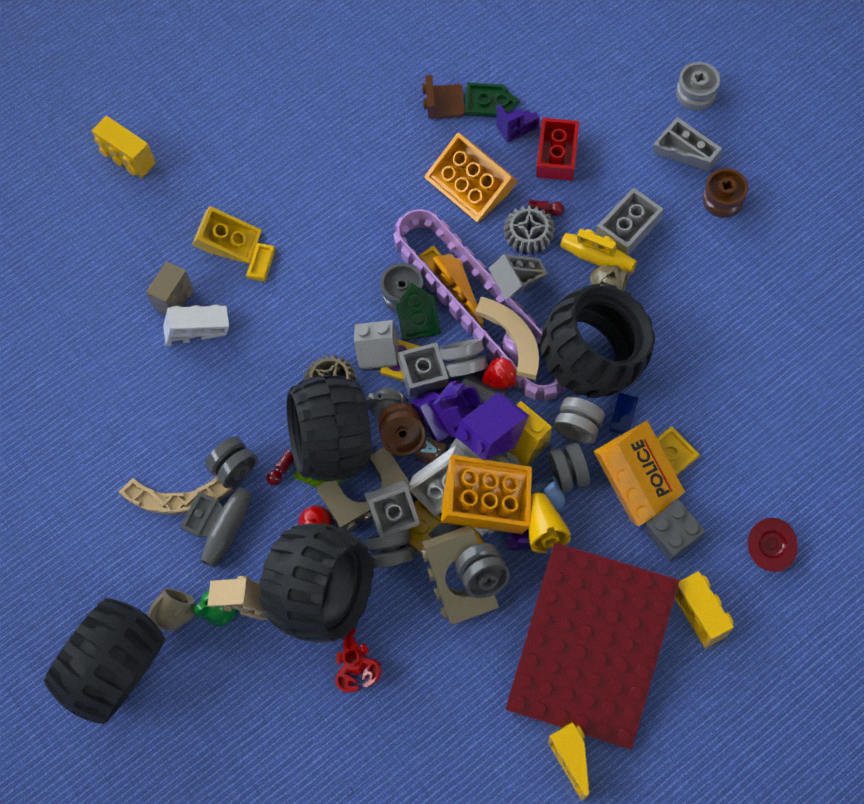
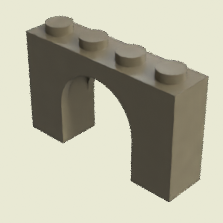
[316,447,411,532]
[421,525,499,625]

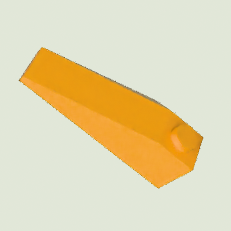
[433,254,484,329]

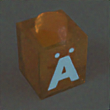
[415,436,447,465]

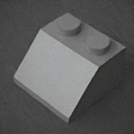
[354,320,399,370]

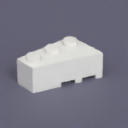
[163,304,229,346]

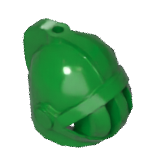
[194,590,238,626]

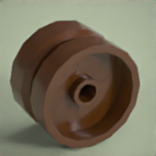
[702,168,748,218]
[378,403,425,456]

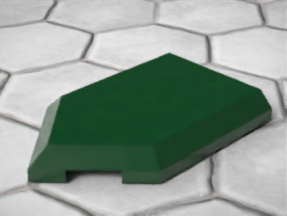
[464,82,520,117]
[396,283,441,341]

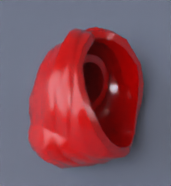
[482,358,517,389]
[298,505,332,526]

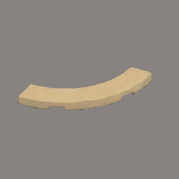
[475,297,539,380]
[118,477,233,515]

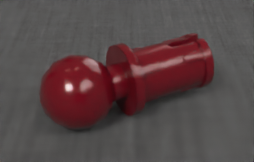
[528,199,564,216]
[266,450,294,486]

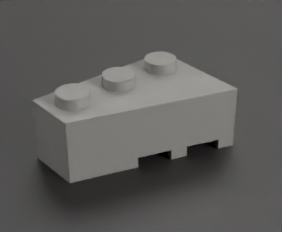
[653,117,722,171]
[489,254,548,300]

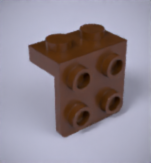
[422,75,464,119]

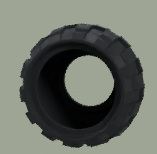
[287,375,371,482]

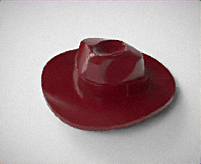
[748,518,798,572]

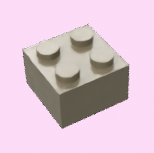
[146,261,193,315]

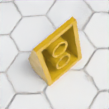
[192,206,262,264]
[548,722,589,801]

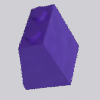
[455,392,529,460]

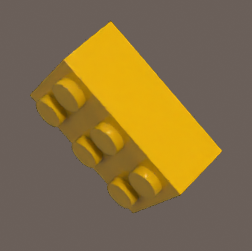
[92,115,156,179]
[675,571,734,649]

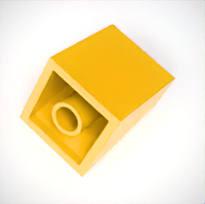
[507,401,552,466]

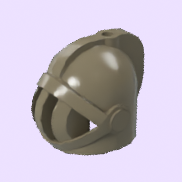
[589,265,629,291]
[147,588,196,631]

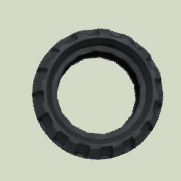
[541,284,655,398]
[259,523,374,643]
[44,598,166,724]

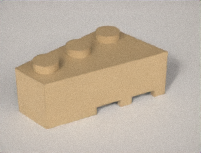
[207,576,268,620]

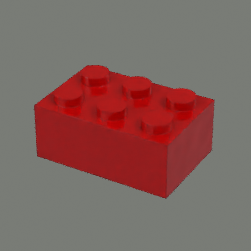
[536,118,579,181]

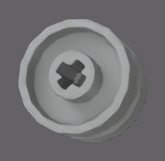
[676,62,720,111]
[439,338,488,377]
[553,397,605,444]

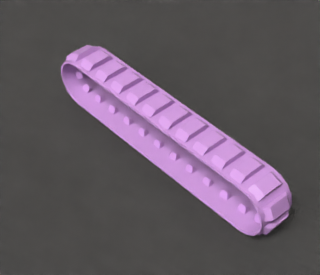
[393,209,566,401]

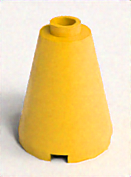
[528,492,571,553]

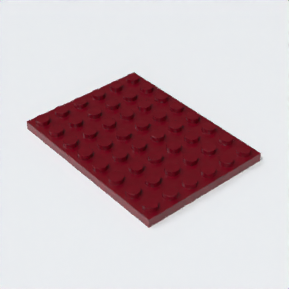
[505,542,680,750]

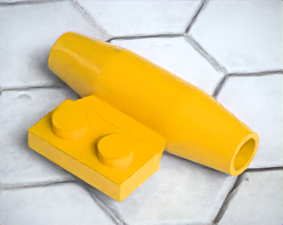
[560,229,637,275]

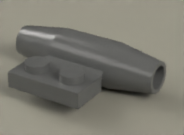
[180,487,253,568]

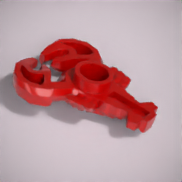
[335,628,382,693]

